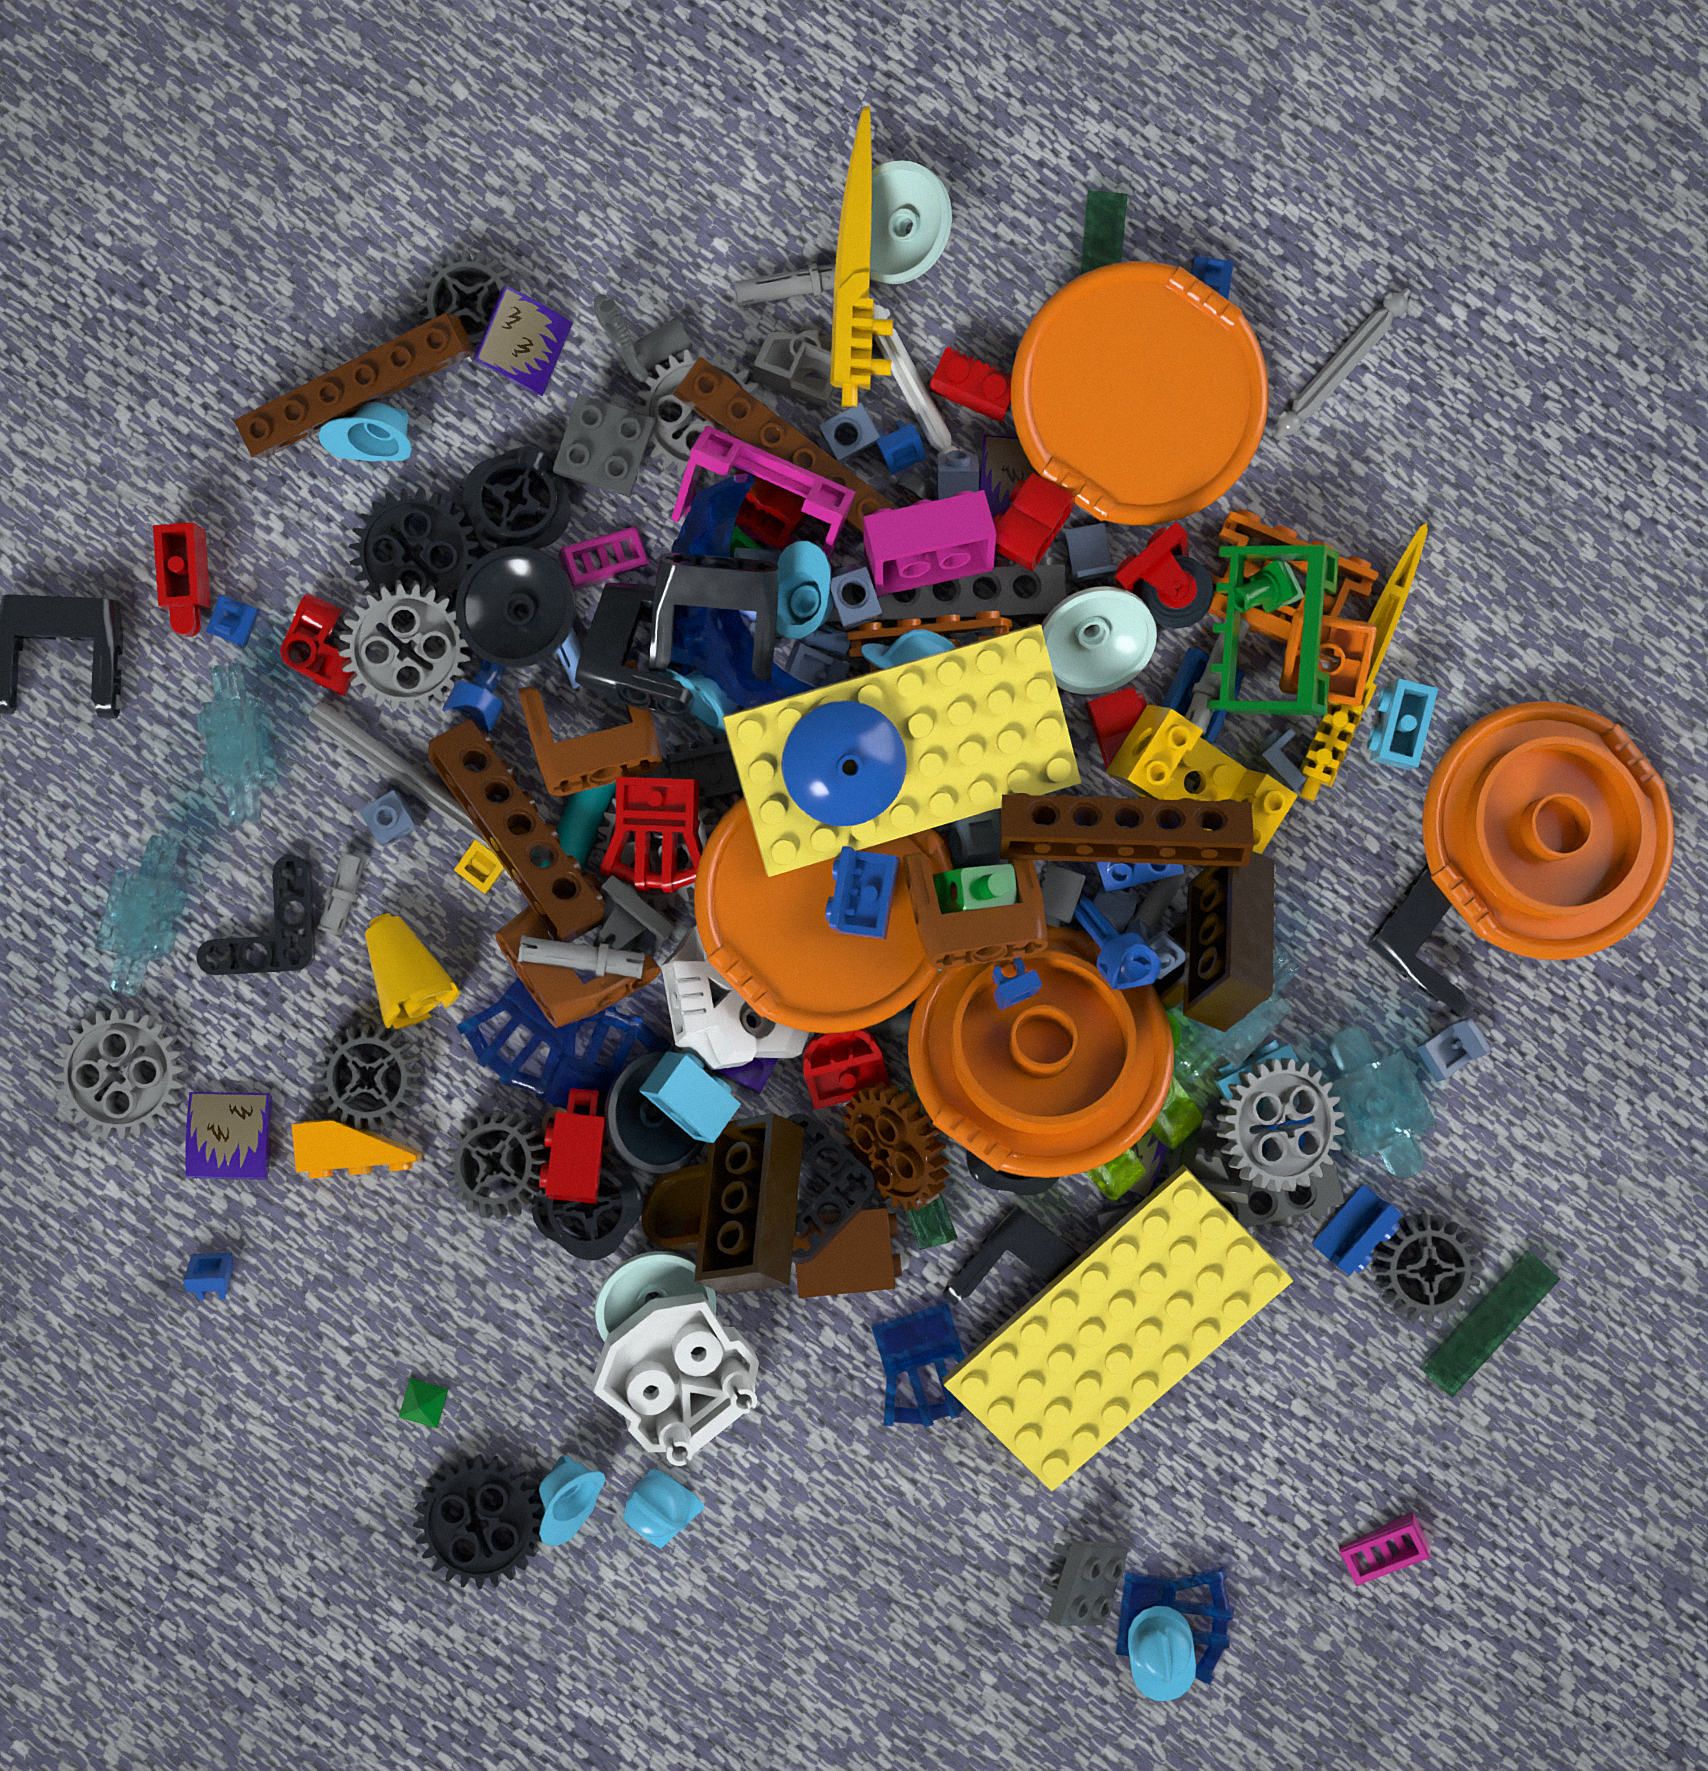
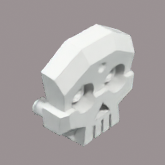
[661,925,809,1070]
[591,1292,759,1466]

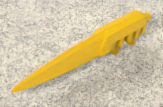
[830,106,893,408]
[1299,523,1428,802]

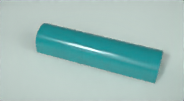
[541,728,616,874]

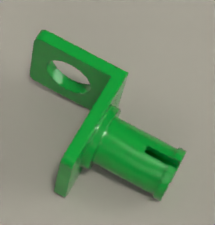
[1231,558,1304,614]

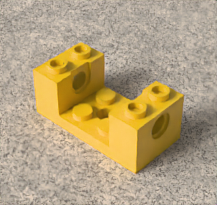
[1105,704,1298,854]

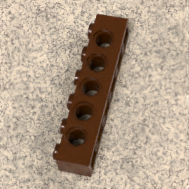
[234,313,475,458]
[672,356,896,539]
[428,718,605,943]
[1000,793,1254,867]

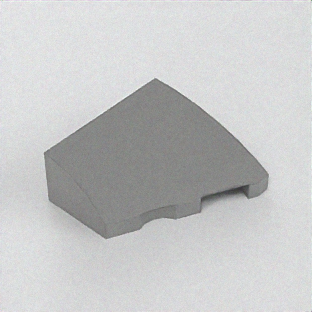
[753,330,835,409]

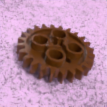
[842,1082,950,1211]

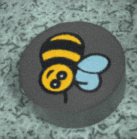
[895,472,936,503]

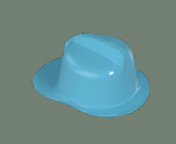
[318,402,412,461]
[776,541,834,639]
[861,629,955,669]
[653,669,743,736]
[539,1455,605,1546]
[623,1470,705,1548]
[1128,1606,1196,1701]

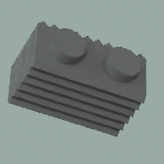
[1038,864,1086,928]

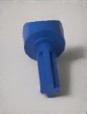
[442,659,506,733]
[1073,898,1161,990]

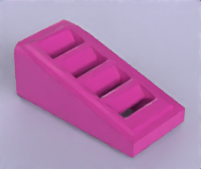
[558,526,649,591]
[1339,1512,1431,1586]

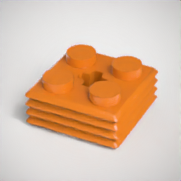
[1279,610,1377,706]

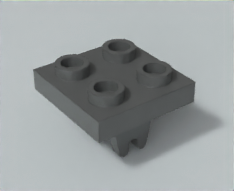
[553,394,656,498]
[592,875,675,958]
[1167,1114,1261,1203]
[1041,1541,1129,1626]

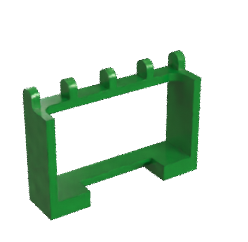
[1206,545,1339,716]

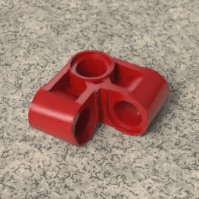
[280,592,356,697]

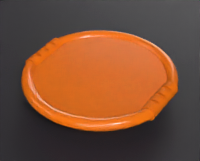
[1011,261,1269,526]
[1422,701,1674,960]
[694,796,957,1033]
[908,924,1174,1178]

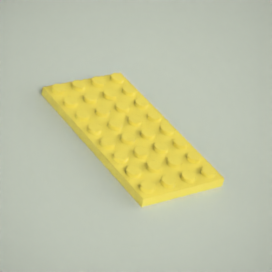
[721,624,1081,877]
[942,1165,1293,1491]

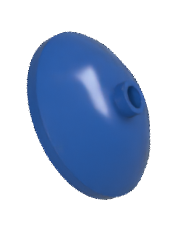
[781,700,907,826]

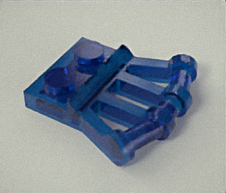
[456,977,591,1100]
[542,1005,671,1117]
[871,1302,967,1428]
[1115,1566,1234,1685]

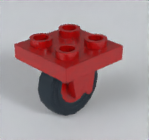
[1115,522,1214,629]

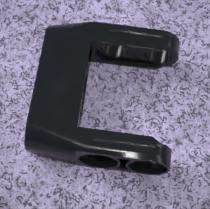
[649,553,779,683]
[575,583,722,718]
[0,595,123,719]
[1367,863,1471,1018]
[941,1204,1081,1306]

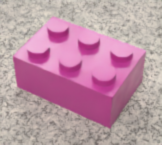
[863,490,996,596]

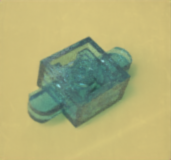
[197,662,278,825]
[94,834,187,997]
[1173,948,1300,1083]
[1322,1027,1437,1178]

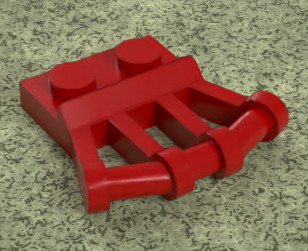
[600,777,704,893]

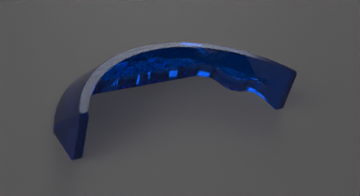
[671,473,817,708]

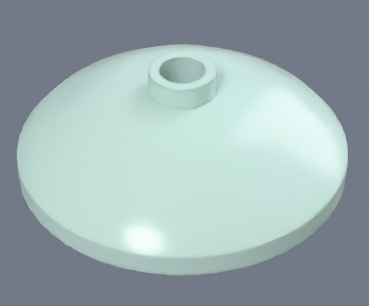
[870,160,952,284]
[1041,586,1157,695]
[595,1251,716,1342]

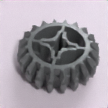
[415,250,521,360]
[315,1022,426,1131]
[444,1110,551,1220]
[1371,1213,1482,1323]

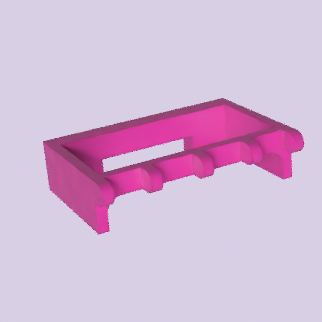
[671,425,856,564]

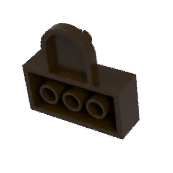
[1152,851,1276,1032]
[641,1113,804,1294]

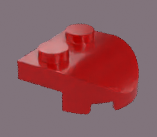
[802,1028,891,1110]

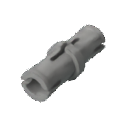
[317,852,366,936]

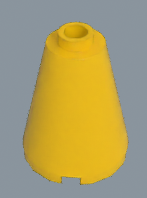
[365,913,461,1029]

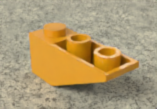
[292,1118,423,1179]

